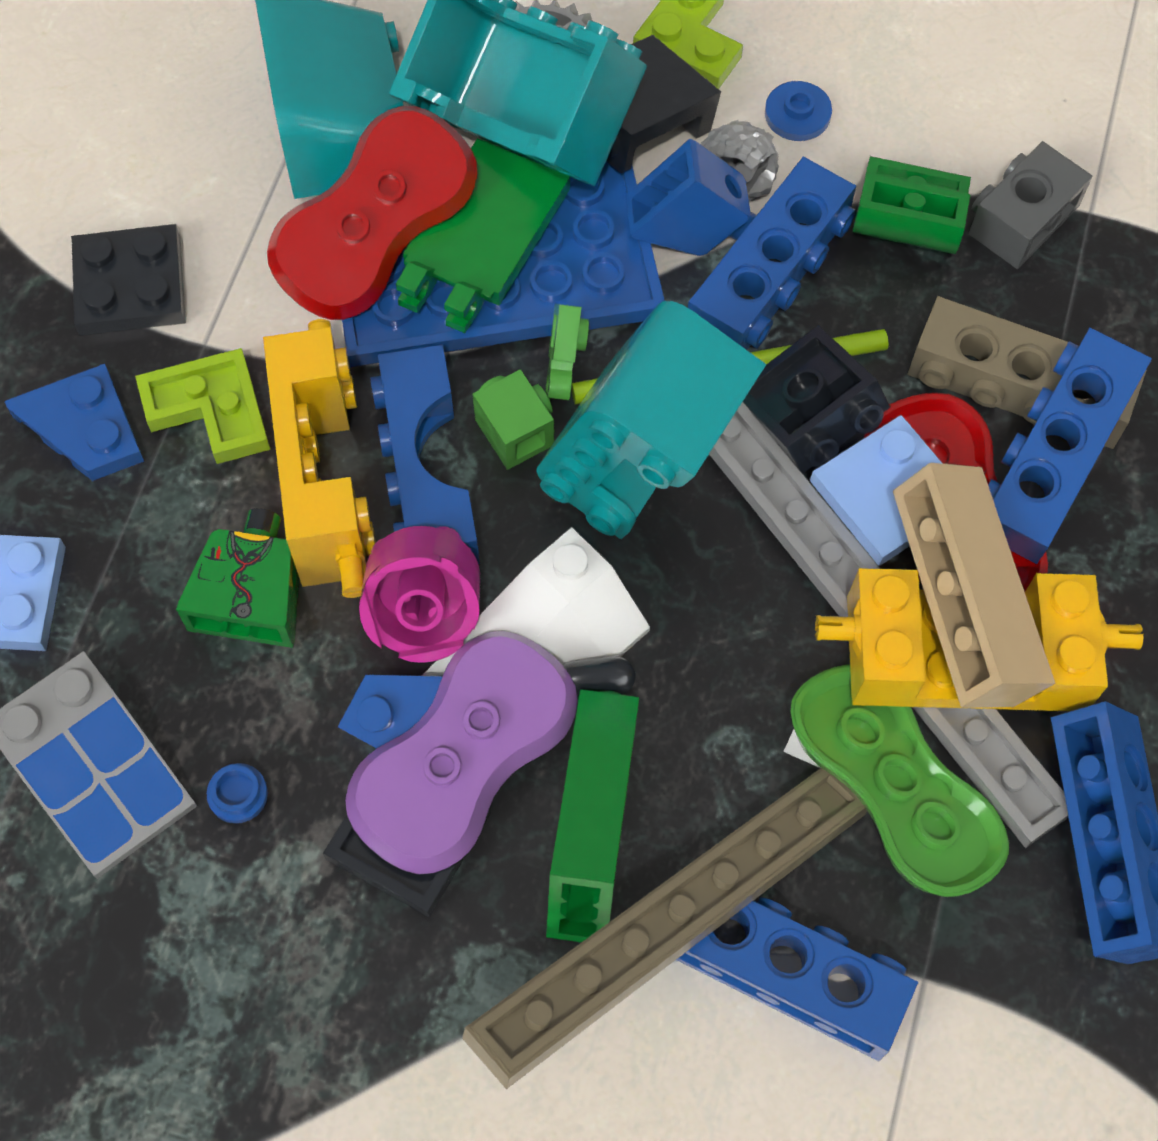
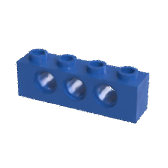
[688,156,857,350]
[988,328,1152,564]
[1051,701,1158,964]
[676,898,919,1061]

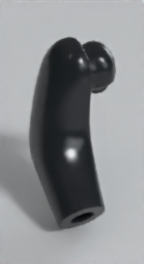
[562,657,636,699]

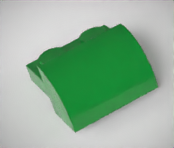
[852,156,971,254]

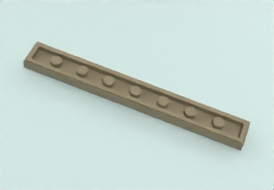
[462,768,867,1089]

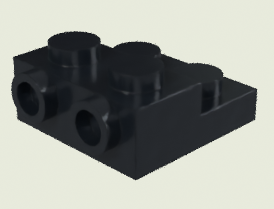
[743,325,890,474]

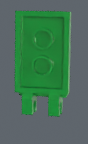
[396,138,570,333]

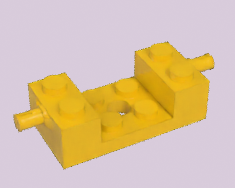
[263,319,376,598]
[815,568,1143,711]

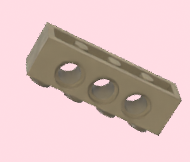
[907,296,1147,449]

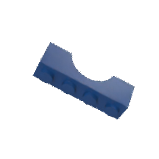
[370,345,480,564]

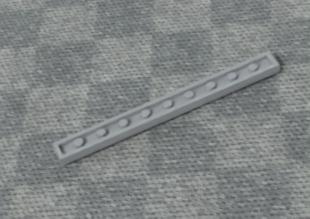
[709,402,1069,848]

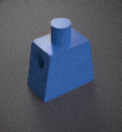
[626,139,756,256]

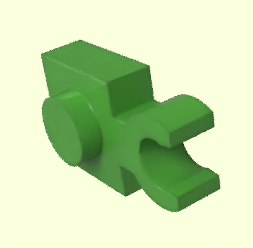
[545,303,589,400]

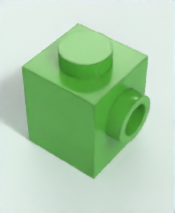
[473,369,554,470]

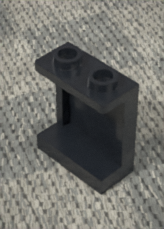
[606,35,721,173]

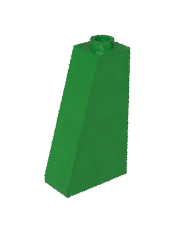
[546,689,639,942]

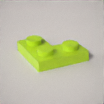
[633,0,743,89]
[135,348,270,464]

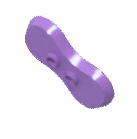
[345,631,578,874]

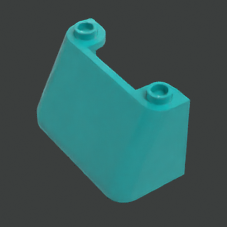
[255,0,404,199]

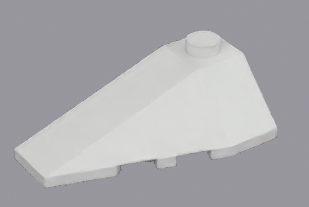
[422,527,650,676]

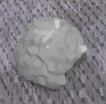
[701,120,779,201]

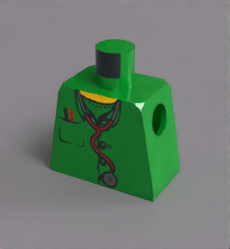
[176,508,299,648]

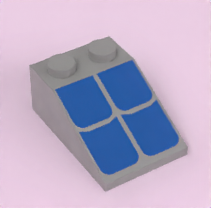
[0,651,197,879]

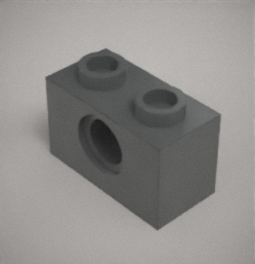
[969,141,1093,270]

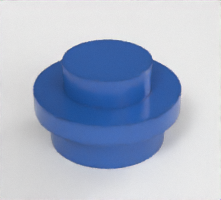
[207,763,268,823]

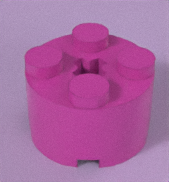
[359,526,480,663]

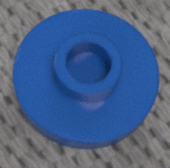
[765,81,832,141]

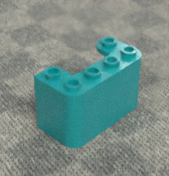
[389,0,647,187]
[536,301,766,539]

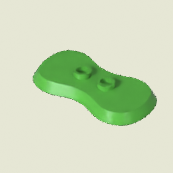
[790,665,1009,897]

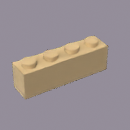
[893,463,1056,708]

